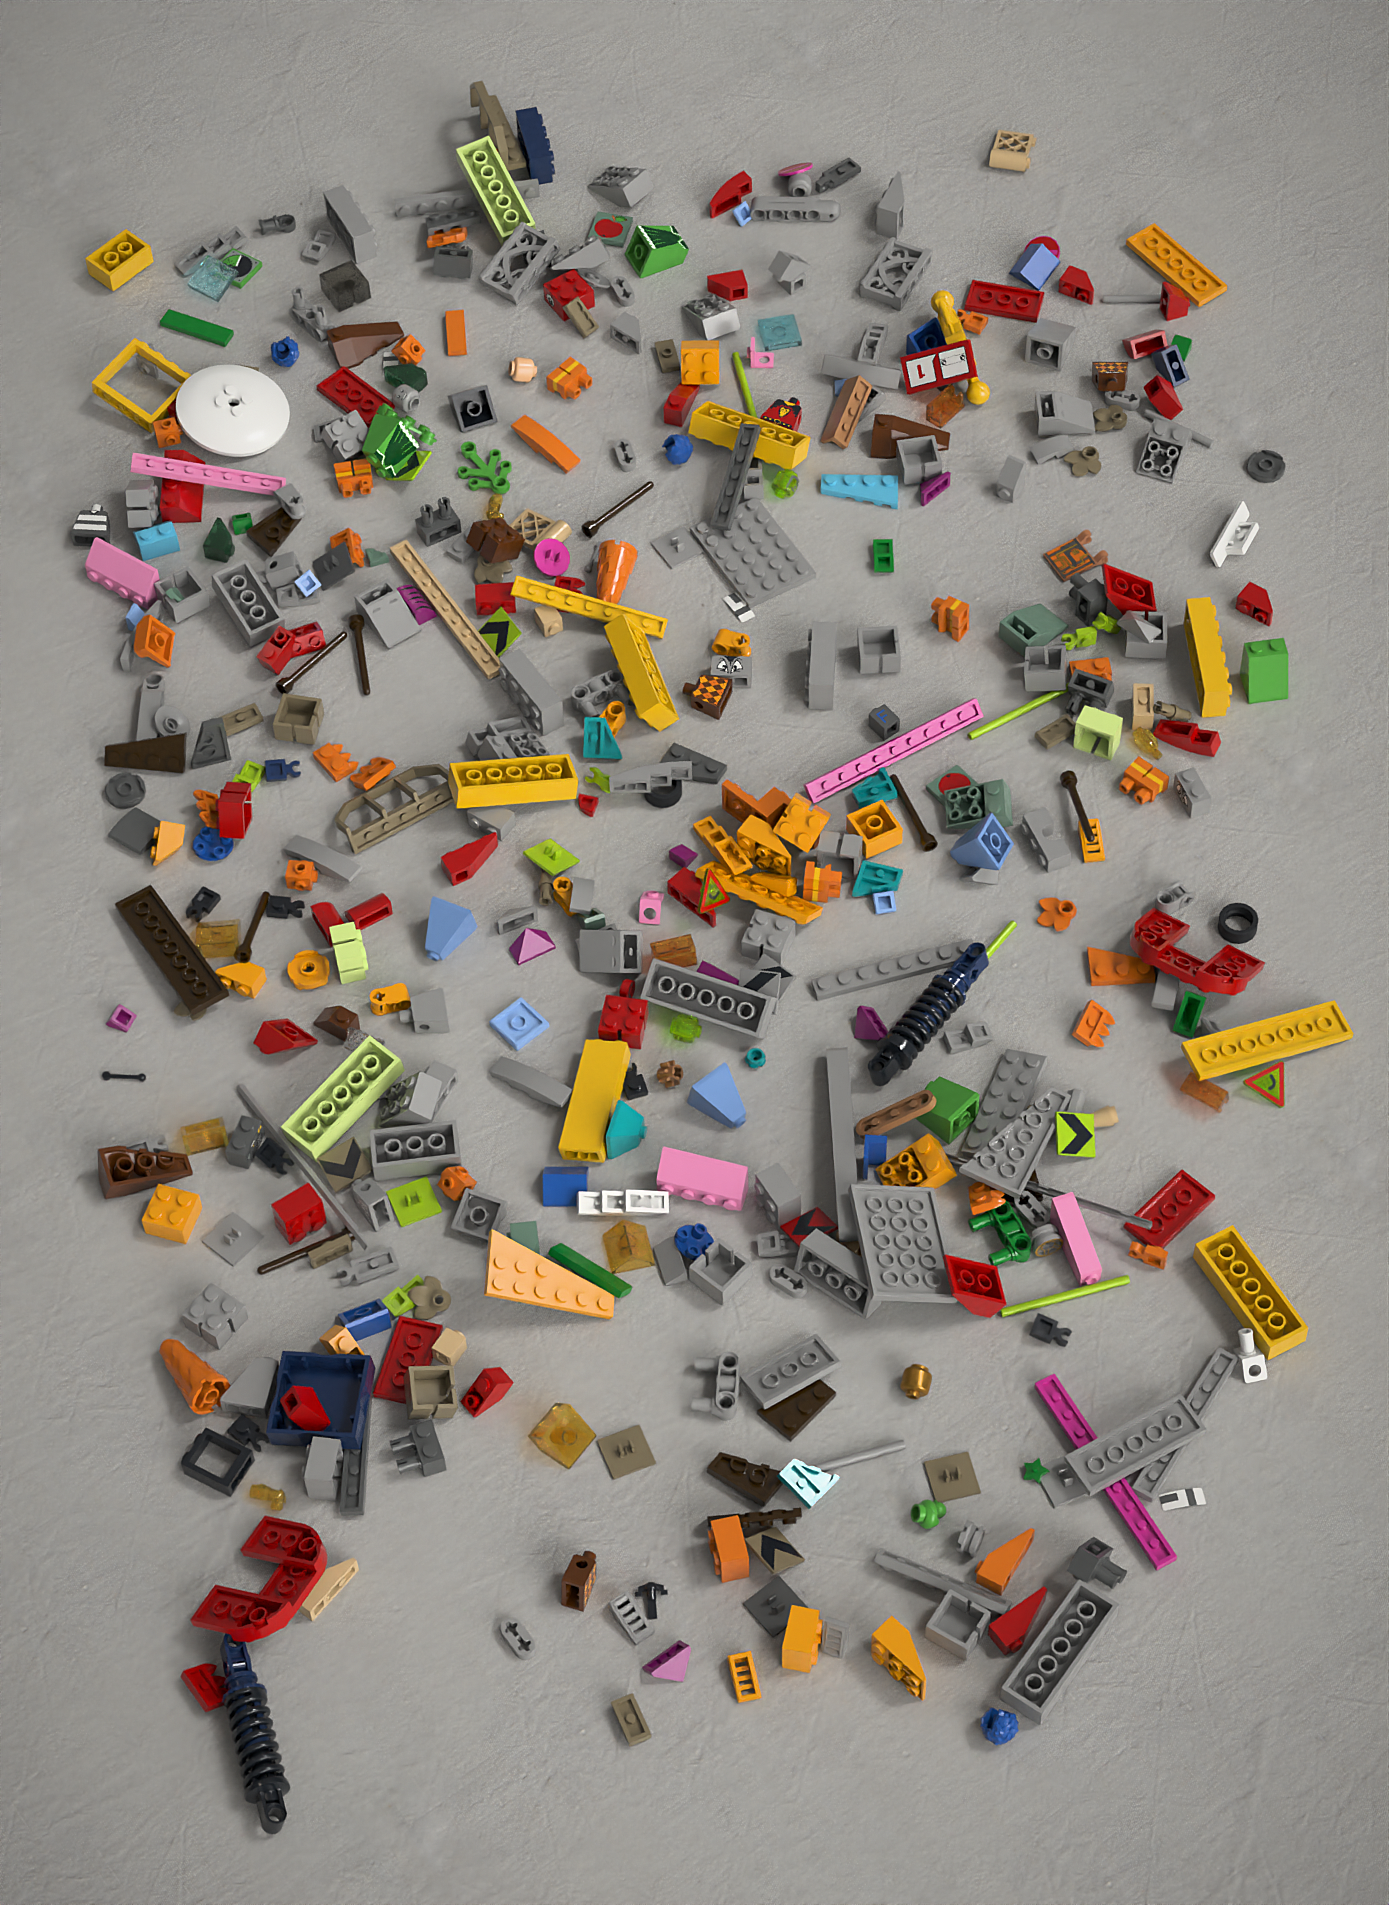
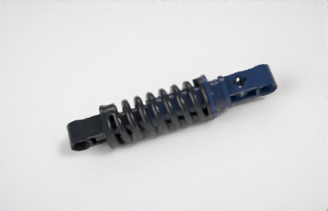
[868,942,989,1086]
[220,1633,290,1834]

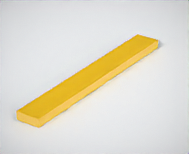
[511,575,668,639]

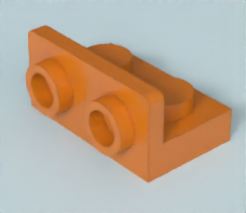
[330,528,365,567]

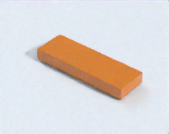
[445,310,467,356]

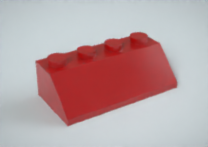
[160,450,206,523]

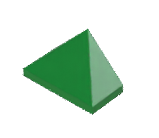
[1172,990,1207,1038]

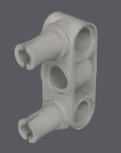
[289,287,335,342]
[571,669,634,717]
[691,1351,740,1421]

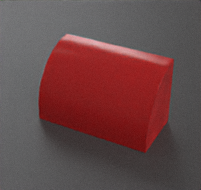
[1122,329,1168,359]
[344,893,393,931]
[310,902,345,948]

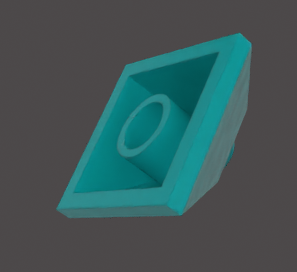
[606,1100,647,1159]

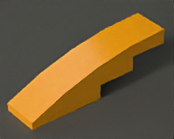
[693,816,752,876]

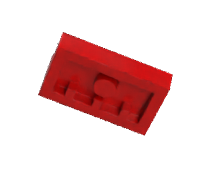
[288,621,326,659]

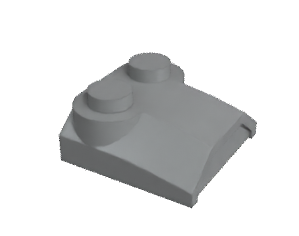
[450,1188,508,1242]

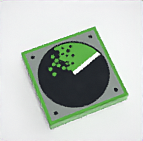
[211,248,263,289]

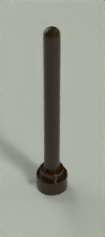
[581,481,654,538]
[348,614,371,696]
[275,631,347,694]
[1060,770,1095,842]
[890,774,938,852]
[234,891,270,963]
[257,1225,356,1275]

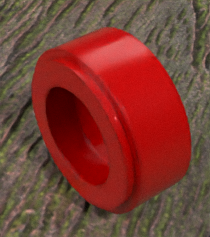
[619,979,635,998]

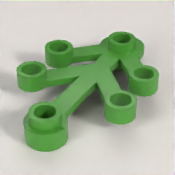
[376,403,437,446]
[458,441,512,494]

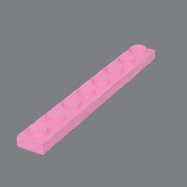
[130,453,286,496]

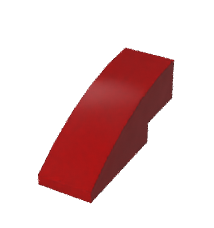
[709,170,752,219]
[1153,719,1221,757]

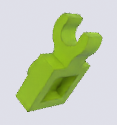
[1092,612,1121,634]
[1061,626,1097,650]
[585,767,611,793]

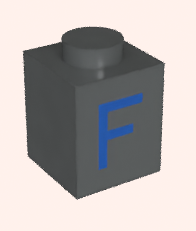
[868,704,900,741]

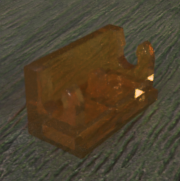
[926,384,964,429]
[650,934,697,967]
[1179,1071,1229,1113]

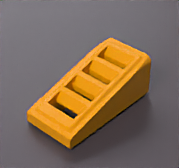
[1077,818,1105,863]
[751,872,797,897]
[726,1651,762,1703]

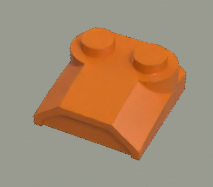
[134,615,176,668]

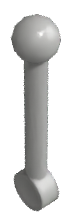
[585,541,602,573]

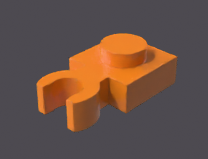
[957,309,988,335]
[1128,1241,1168,1270]

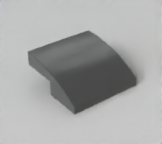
[108,807,160,855]

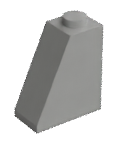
[220,1357,279,1419]

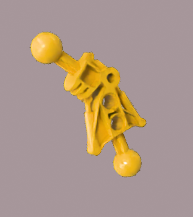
[931,290,990,405]

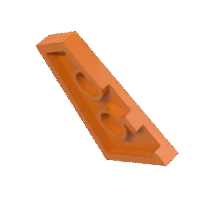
[1087,946,1155,986]

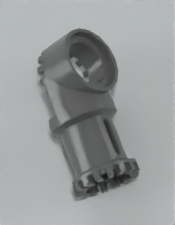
[258,214,296,235]

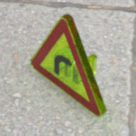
[698,869,730,914]
[1243,1061,1285,1108]

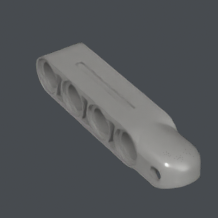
[750,196,841,222]
[136,673,165,741]

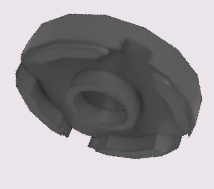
[1246,450,1286,483]
[105,772,146,809]

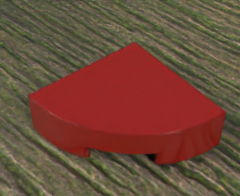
[578,793,599,817]

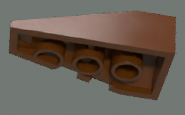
[326,321,404,369]
[870,414,950,459]
[97,1146,193,1199]

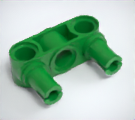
[968,1201,1031,1266]

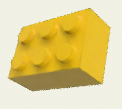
[85,229,154,291]

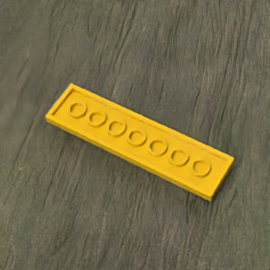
[1181,1000,1354,1081]

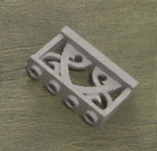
[479,222,561,305]
[859,237,932,311]

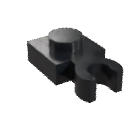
[186,886,221,923]
[266,895,305,919]
[623,1063,648,1100]
[254,1137,294,1175]
[1029,1313,1072,1347]
[227,1414,269,1452]

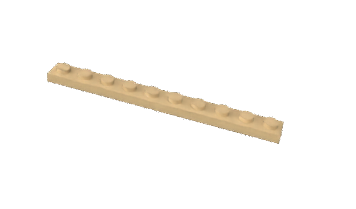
[390,539,500,680]

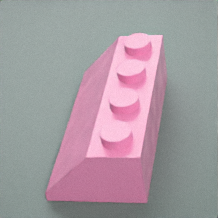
[85,537,160,610]
[656,1146,749,1211]

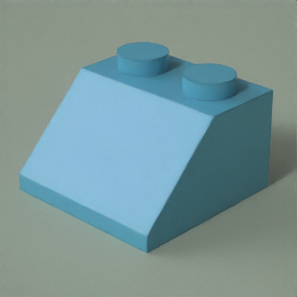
[132,521,180,561]

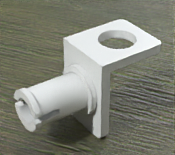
[1233,1328,1267,1383]

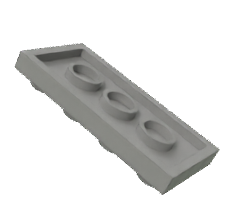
[740,1334,841,1410]

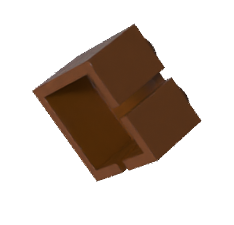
[466,518,525,563]

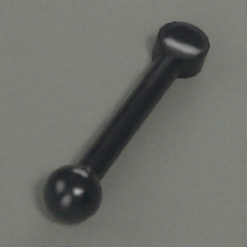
[102,1071,146,1082]

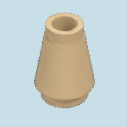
[1090,1105,1119,1127]

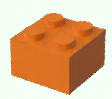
[707,1515,749,1583]

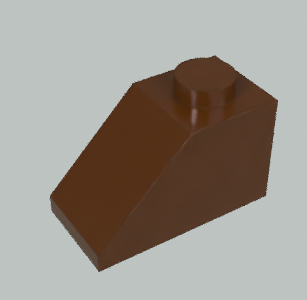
[313,1005,360,1043]

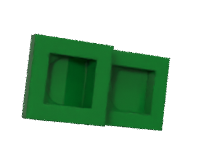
[873,539,894,573]

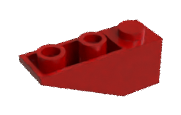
[440,832,498,886]

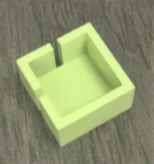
[1073,705,1123,760]
[329,922,369,984]

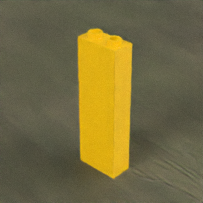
[558,1039,631,1163]

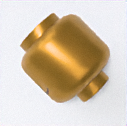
[900,1364,932,1400]

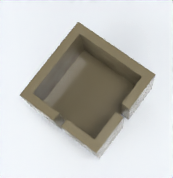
[273,693,324,745]
[403,1365,458,1419]

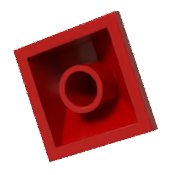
[253,1018,318,1055]

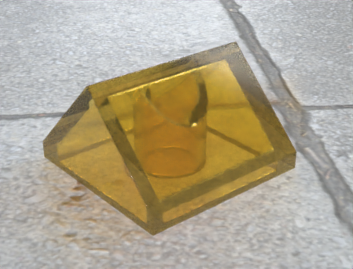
[180,1116,229,1156]
[602,1220,655,1274]

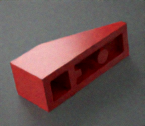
[663,382,700,427]
[667,867,716,928]
[988,1586,1047,1656]

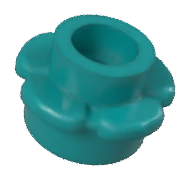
[745,1048,766,1068]

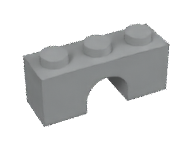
[1020,807,1071,873]

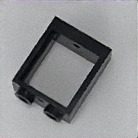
[181,1428,255,1497]

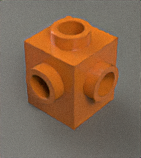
[391,334,426,367]
[153,417,183,448]
[285,860,318,891]
[437,1166,477,1201]

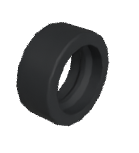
[644,780,682,808]
[1217,903,1259,944]

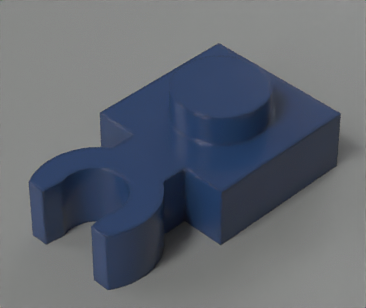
[264,759,301,782]

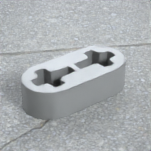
[611,276,635,307]
[1104,390,1140,411]
[614,439,636,472]
[1013,1191,1049,1228]
[770,1264,808,1298]
[501,1618,536,1660]

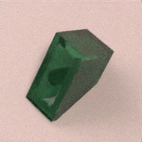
[383,363,428,393]
[203,517,235,563]

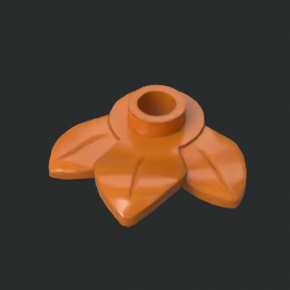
[1037,897,1077,932]

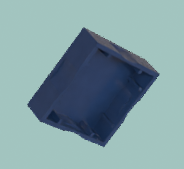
[266,1351,376,1450]

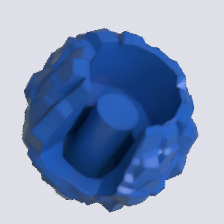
[271,336,299,367]
[662,434,693,465]
[980,1707,1019,1745]

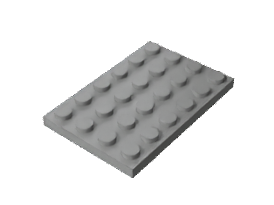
[690,498,816,608]
[848,1184,958,1303]

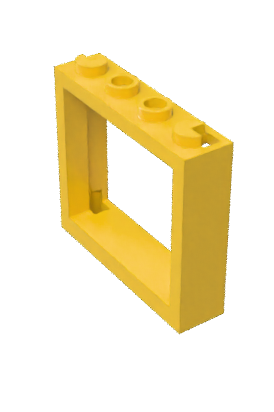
[92,338,192,434]

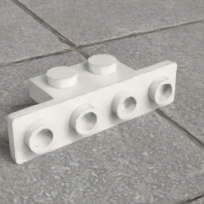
[1210,501,1259,567]

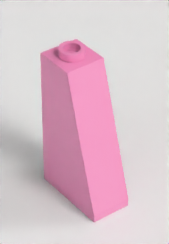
[1050,1192,1102,1286]

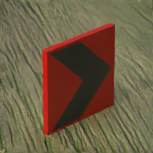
[780,1207,839,1248]

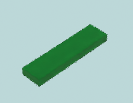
[160,309,234,347]
[548,1243,633,1298]

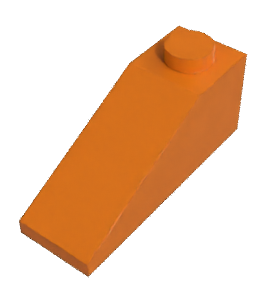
[975,1528,1035,1596]

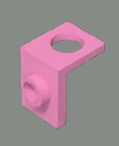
[747,337,774,368]
[639,890,664,925]

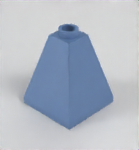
[950,813,1014,871]
[425,896,478,961]
[687,1062,746,1129]

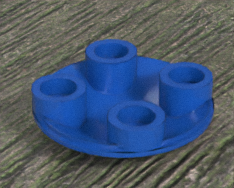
[192,827,234,861]
[674,1223,714,1261]

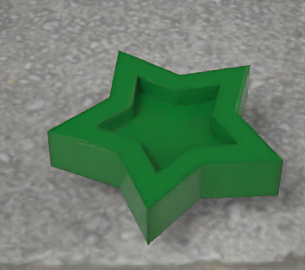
[1023,1458,1050,1485]

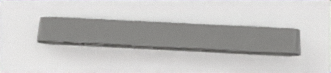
[826,1047,859,1242]

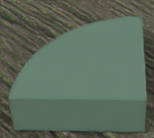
[365,548,389,567]
[166,587,185,603]

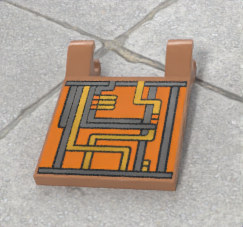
[1043,529,1108,582]

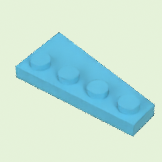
[821,474,898,510]

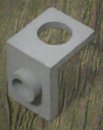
[135,343,159,379]

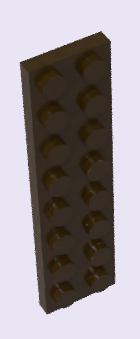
[115,885,230,1016]

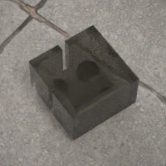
[319,260,371,312]

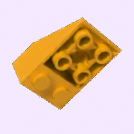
[737,814,791,876]
[875,1133,957,1189]
[871,1616,926,1701]

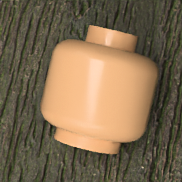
[508,357,537,383]

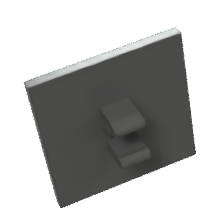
[312,542,355,591]
[743,1576,808,1638]

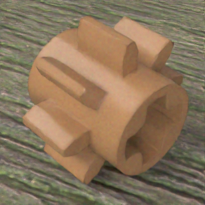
[657,1060,683,1088]

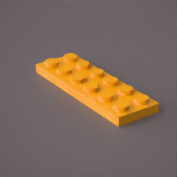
[1126,223,1227,307]
[695,860,823,924]

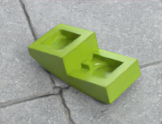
[232,760,265,793]
[382,1275,424,1317]

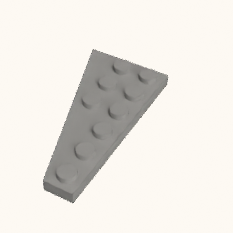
[959,1086,1071,1199]

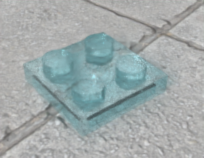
[188,255,238,302]
[758,314,802,352]

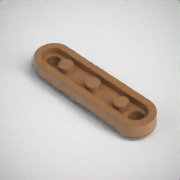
[856,1090,937,1140]

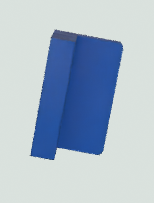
[863,1134,887,1179]

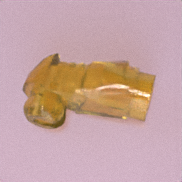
[486,493,504,519]
[250,1483,286,1511]

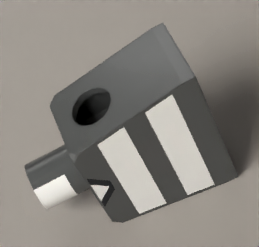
[70,504,110,547]

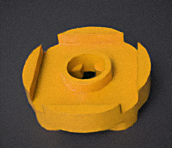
[287,950,330,990]

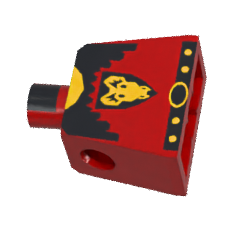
[760,397,802,432]

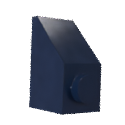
[1151,344,1190,387]

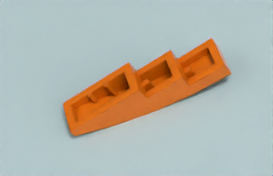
[511,414,581,474]

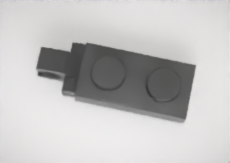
[815,157,861,193]

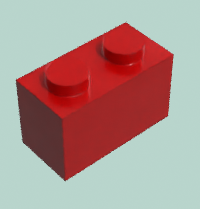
[475,582,516,615]

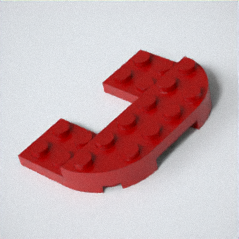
[1129,908,1265,996]
[190,1516,327,1643]

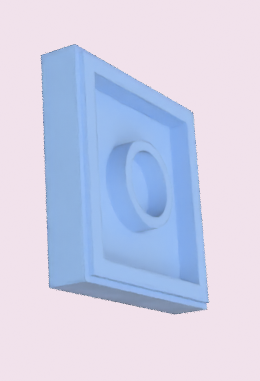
[489,997,549,1051]

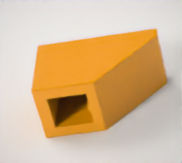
[150,821,185,866]
[215,962,267,999]
[319,1325,365,1355]

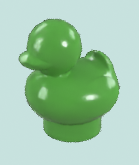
[911,1499,946,1529]

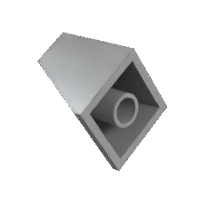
[1025,318,1076,371]

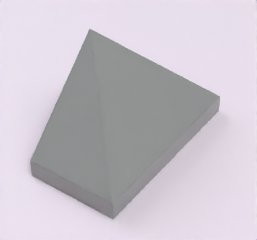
[1117,610,1161,644]
[960,866,999,884]
[497,906,538,935]

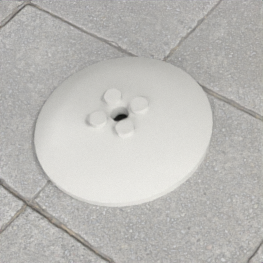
[176,365,290,457]

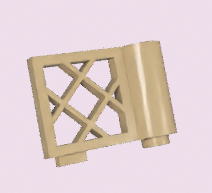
[989,130,1037,172]
[509,508,572,552]

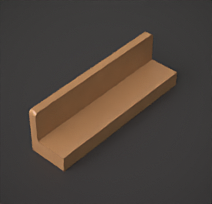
[820,375,873,449]

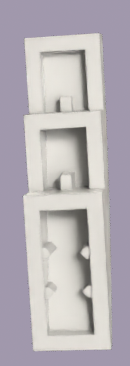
[577,1190,669,1216]

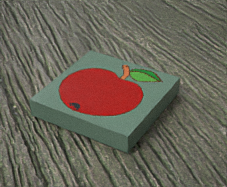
[588,211,633,247]
[926,765,978,807]

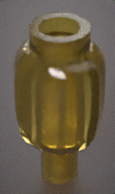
[1132,727,1163,760]

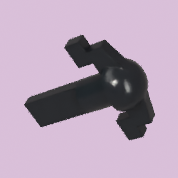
[635,1582,668,1619]

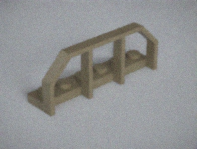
[470,81,526,171]
[334,764,454,854]

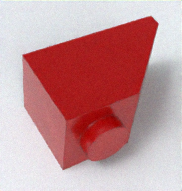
[1159,281,1190,321]

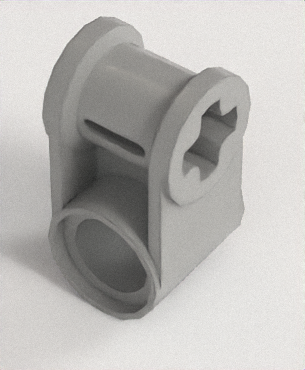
[273,483,306,519]
[1154,880,1195,915]

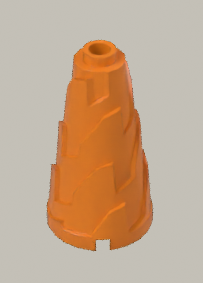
[596,540,638,604]
[159,1339,231,1415]

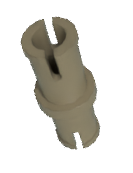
[1153,701,1191,722]
[538,868,554,906]

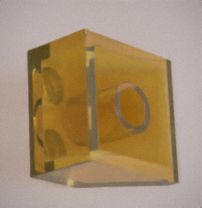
[196,919,241,958]
[528,1403,597,1469]

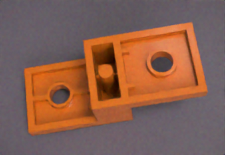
[722,779,820,849]

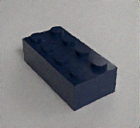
[515,107,555,185]

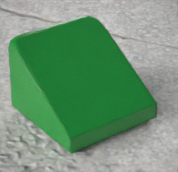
[1171,334,1192,361]
[232,513,253,535]

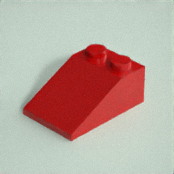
[1101,563,1157,621]
[943,1254,1007,1318]

